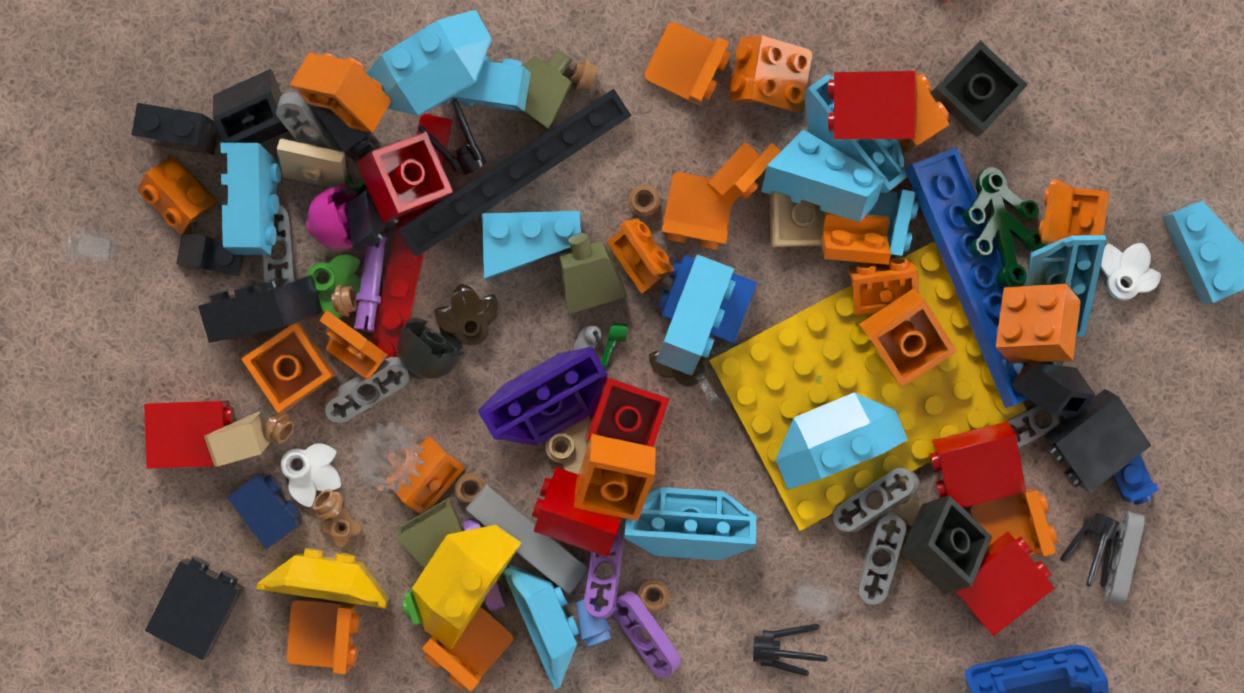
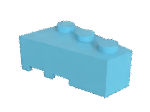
[761,129,885,222]
[220,143,282,255]
[1162,201,1244,304]
[482,211,581,280]
[656,254,736,375]

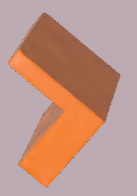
[388,436,466,514]

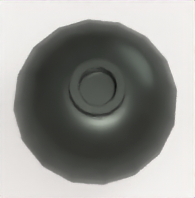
[397,318,463,379]

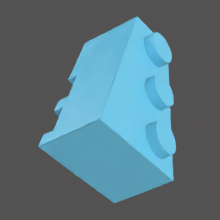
[442,56,531,111]

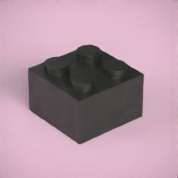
[930,40,1028,137]
[901,495,992,594]

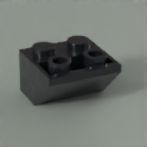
[213,69,288,144]

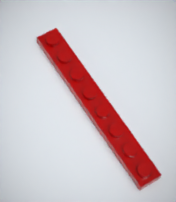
[371,113,454,360]

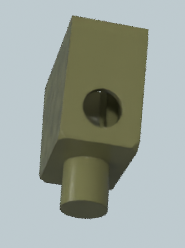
[520,49,573,131]
[559,233,627,314]
[397,497,464,569]

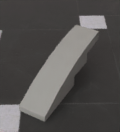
[466,484,589,594]

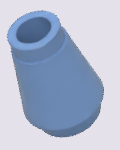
[576,599,612,647]

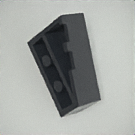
[198,275,323,343]

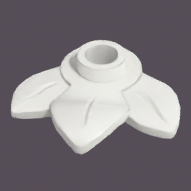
[1100,243,1161,301]
[281,443,341,507]

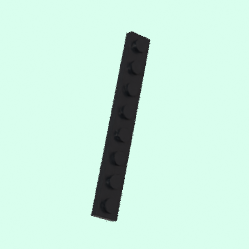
[398,89,632,258]

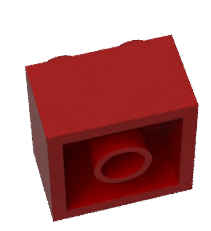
[357,132,453,223]
[585,377,670,447]

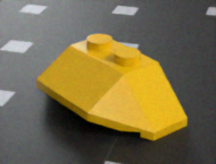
[412,524,522,649]
[256,548,390,608]

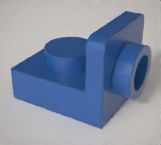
[1112,455,1160,505]

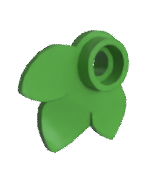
[307,254,361,319]

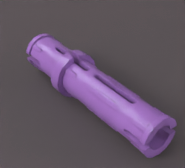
[354,236,387,333]

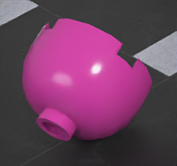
[306,184,355,251]

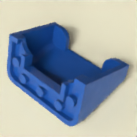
[965,645,1109,693]

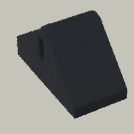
[176,233,244,276]

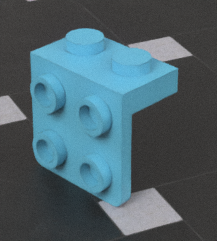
[868,190,918,258]

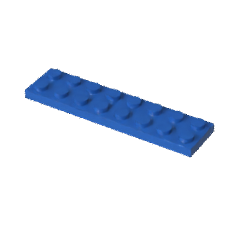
[904,147,1041,408]

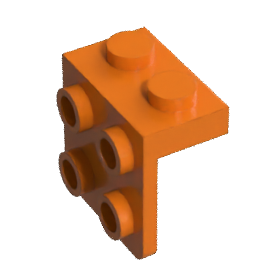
[644,22,732,106]
[729,35,812,113]
[661,172,732,250]
[1039,179,1110,246]
[969,488,1058,557]
[287,599,360,674]
[422,606,514,692]

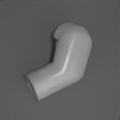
[574,326,602,350]

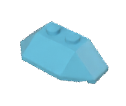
[367,10,492,116]
[805,74,907,193]
[1025,235,1106,337]
[775,392,908,489]
[624,487,756,560]
[503,565,581,690]

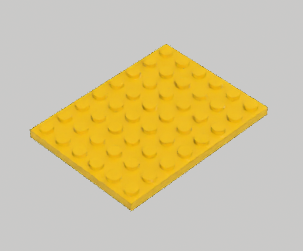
[709,241,1027,531]

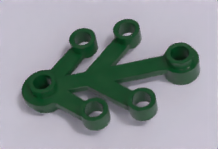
[963,167,1045,290]

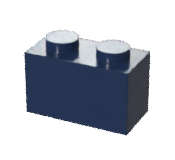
[227,472,302,549]

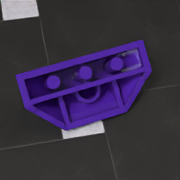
[478,346,608,445]

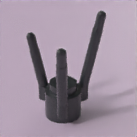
[418,98,487,175]
[1060,513,1120,587]
[753,624,828,676]

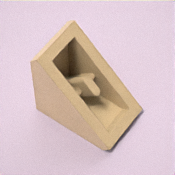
[204,412,271,467]

